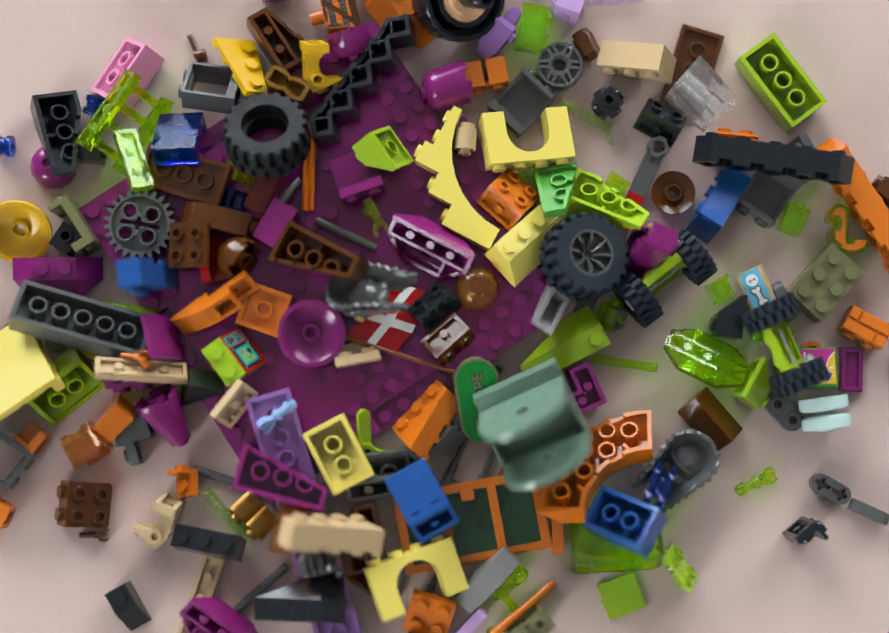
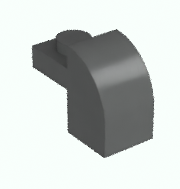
[115,416,155,466]

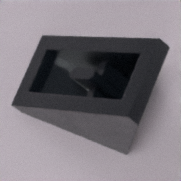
[181,368,223,406]

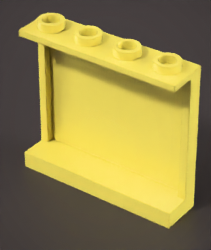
[0,325,65,421]

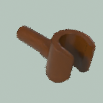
[187,34,208,63]
[79,528,110,542]

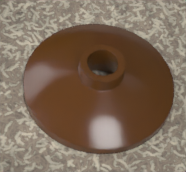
[651,171,695,215]

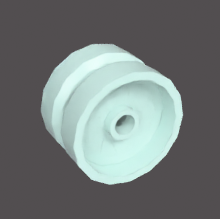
[798,394,852,432]

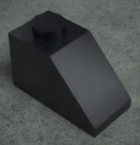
[709,295,748,340]
[105,581,152,631]

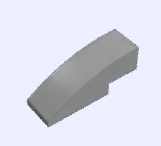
[531,283,570,336]
[454,546,520,613]

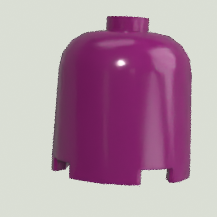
[419,60,474,111]

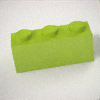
[27,347,105,426]

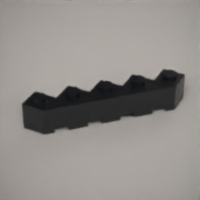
[310,14,417,147]
[692,132,855,185]

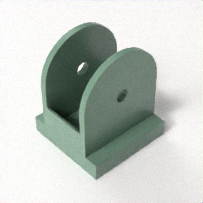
[473,357,594,491]

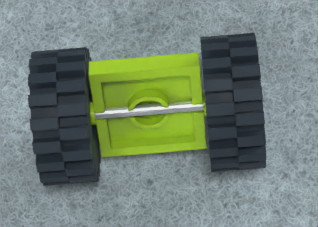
[612,229,718,328]
[740,292,831,399]

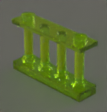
[75,69,174,175]

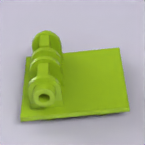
[658,542,698,595]

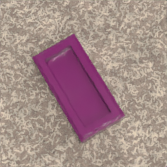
[838,347,863,392]

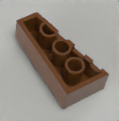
[267,220,370,283]

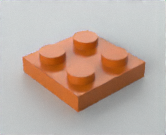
[235,283,293,338]
[402,588,457,633]

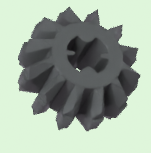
[298,550,337,578]

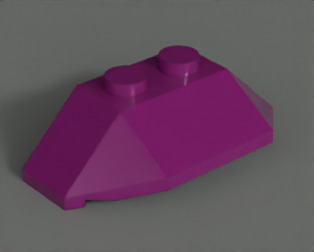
[386,214,476,279]
[12,257,103,297]
[179,597,257,633]

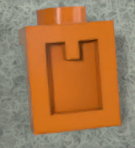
[167,464,199,499]

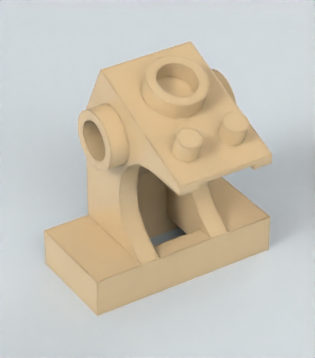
[132,491,187,550]

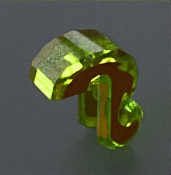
[824,204,870,256]

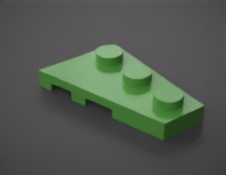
[534,162,578,219]

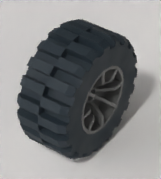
[539,212,629,302]

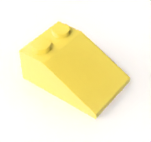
[302,412,374,495]

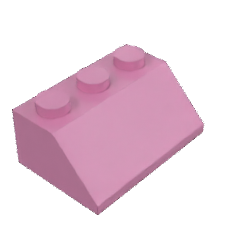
[91,37,165,113]

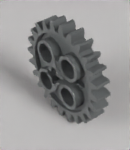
[103,188,177,259]

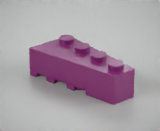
[232,443,328,511]

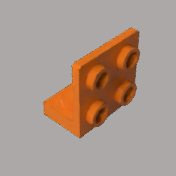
[477,169,540,231]

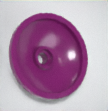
[277,299,346,367]

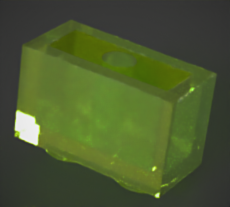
[515,2,552,55]

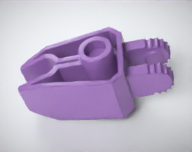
[475,7,521,60]

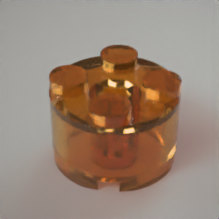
[60,421,115,470]

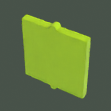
[597,571,647,620]

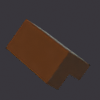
[677,387,743,451]

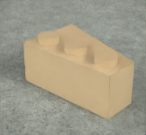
[597,40,677,84]

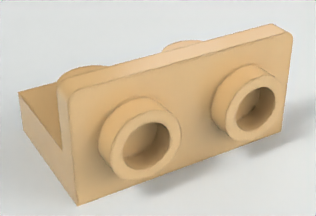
[334,343,382,369]
[210,378,259,429]

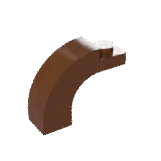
[181,202,261,242]

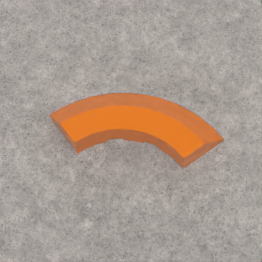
[538,410,653,523]

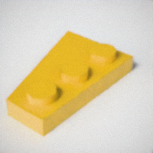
[211,37,268,97]

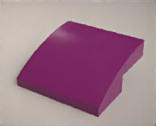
[140,314,184,362]

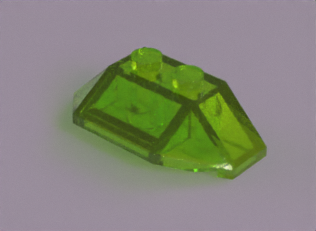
[663,329,753,389]

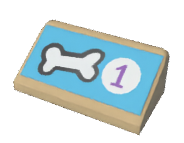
[736,264,777,310]

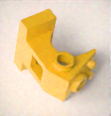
[299,40,342,94]

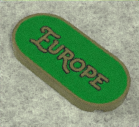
[453,356,499,444]

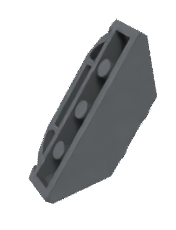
[346,448,435,503]

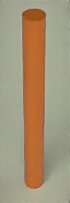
[488,579,557,633]

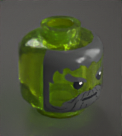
[597,299,628,333]

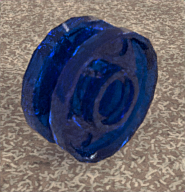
[642,461,678,511]

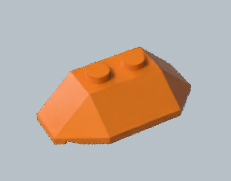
[365,0,437,49]

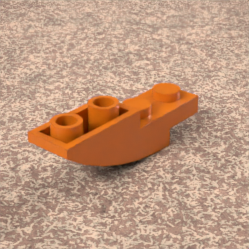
[170,270,259,335]

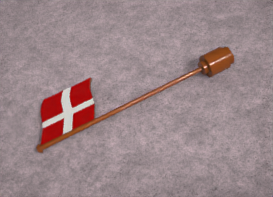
[345,286,455,374]

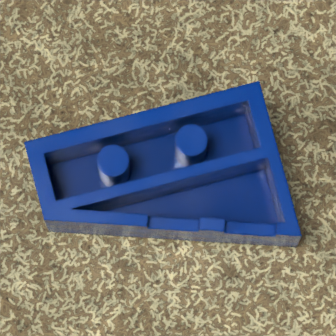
[115,257,178,297]

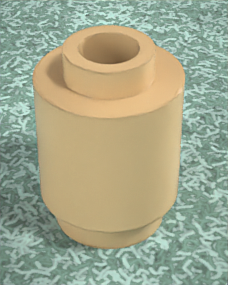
[454,122,477,156]

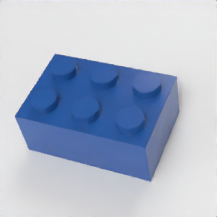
[581,485,667,559]

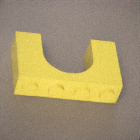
[477,106,575,173]
[362,533,469,622]

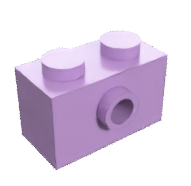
[550,0,585,26]

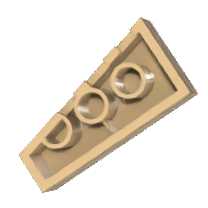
[278,513,385,558]

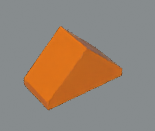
[93,394,136,442]

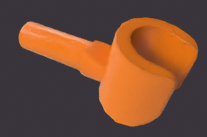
[120,350,154,368]

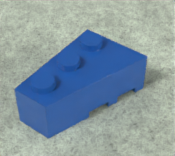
[686,168,752,244]

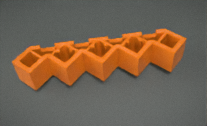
[816,137,889,272]

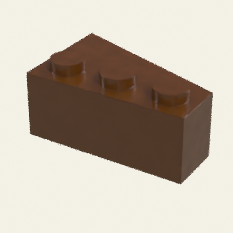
[247,7,305,73]

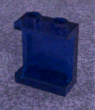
[150,112,207,166]

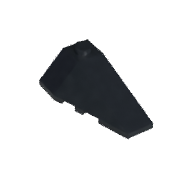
[30,90,82,176]
[254,570,346,623]

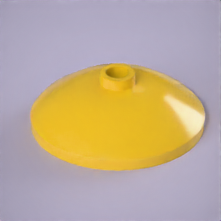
[0,200,53,263]

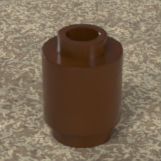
[572,28,600,62]

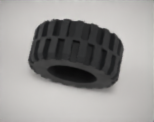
[222,92,311,179]

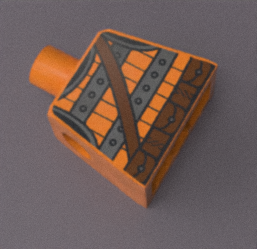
[310,0,361,34]

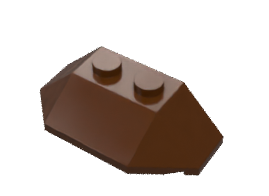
[340,502,388,596]

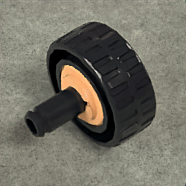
[412,0,505,43]

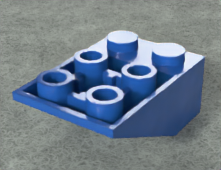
[384,457,460,544]

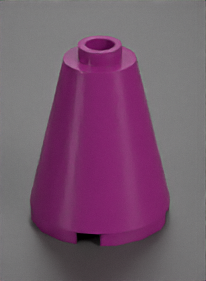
[135,384,191,447]

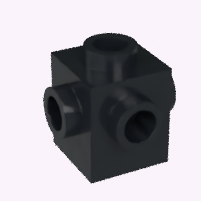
[590,85,624,121]

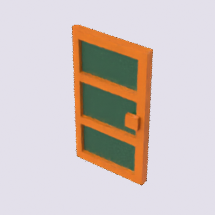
[392,475,552,575]

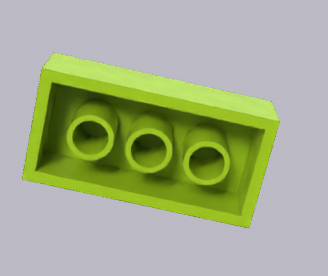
[734,33,827,133]

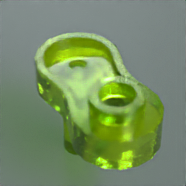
[490,565,529,612]

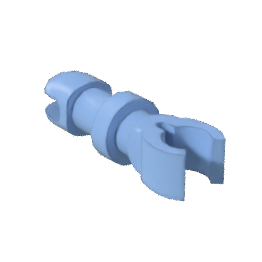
[256,398,297,434]

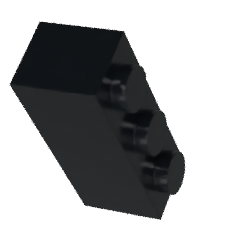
[170,524,247,562]

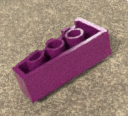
[625,221,680,278]

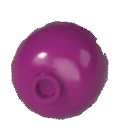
[326,23,371,61]
[30,147,76,189]

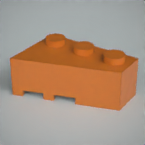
[392,379,458,462]

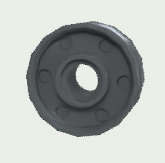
[536,42,583,91]

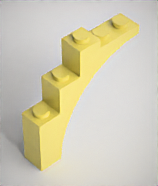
[413,106,499,251]

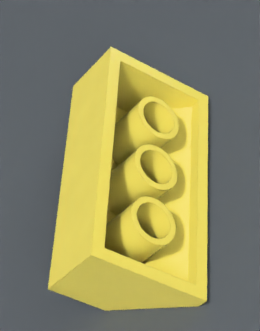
[484,203,567,287]

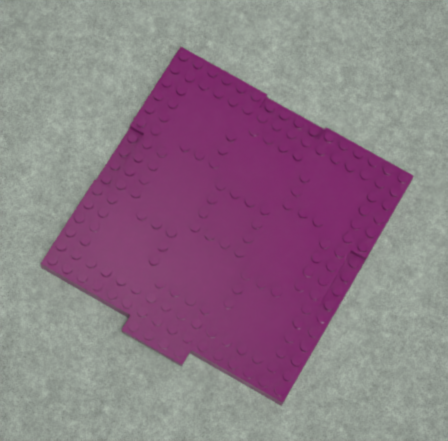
[79,20,567,505]

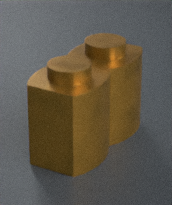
[264,65,312,108]
[229,492,280,541]

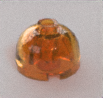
[455,267,500,311]

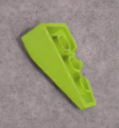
[567,168,650,230]
[520,305,611,372]

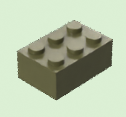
[786,243,866,323]

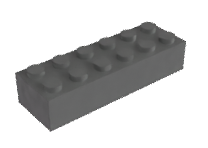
[8,279,147,359]

